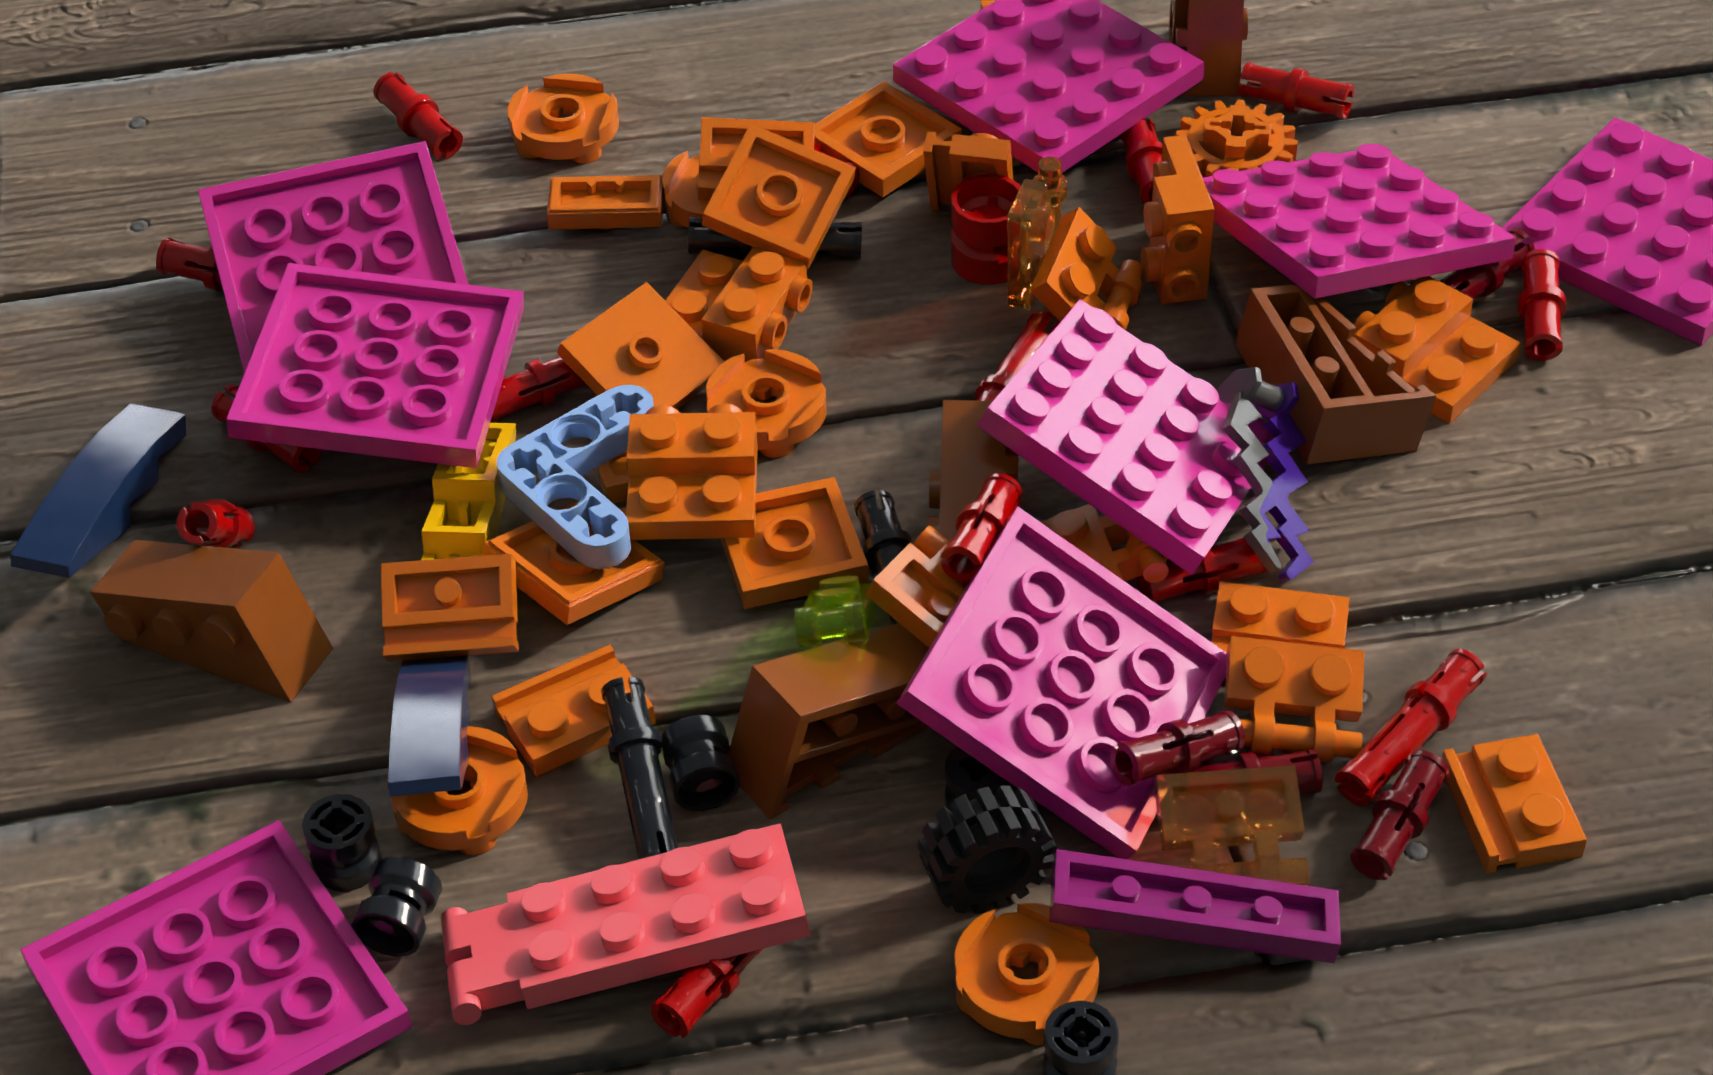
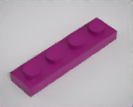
[1049,849,1341,963]

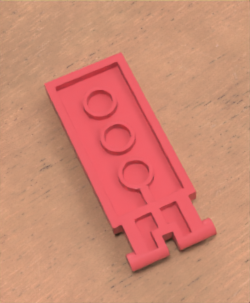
[440,823,811,1025]

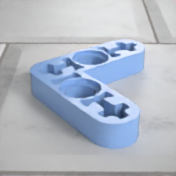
[497,385,654,569]

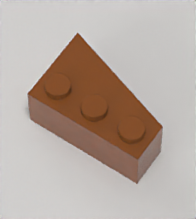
[1168,0,1248,96]
[1235,284,1436,464]
[927,400,1019,540]
[90,540,334,703]
[728,623,929,820]

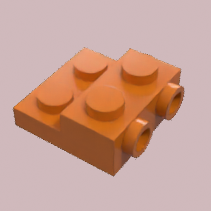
[1141,135,1215,304]
[665,247,812,362]
[1354,276,1521,424]
[626,404,758,540]

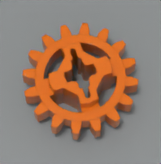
[1175,99,1298,178]

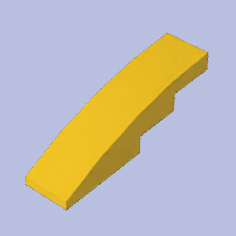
[421,423,516,560]

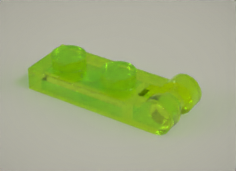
[795,575,878,648]

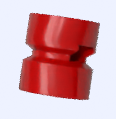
[951,174,1026,285]

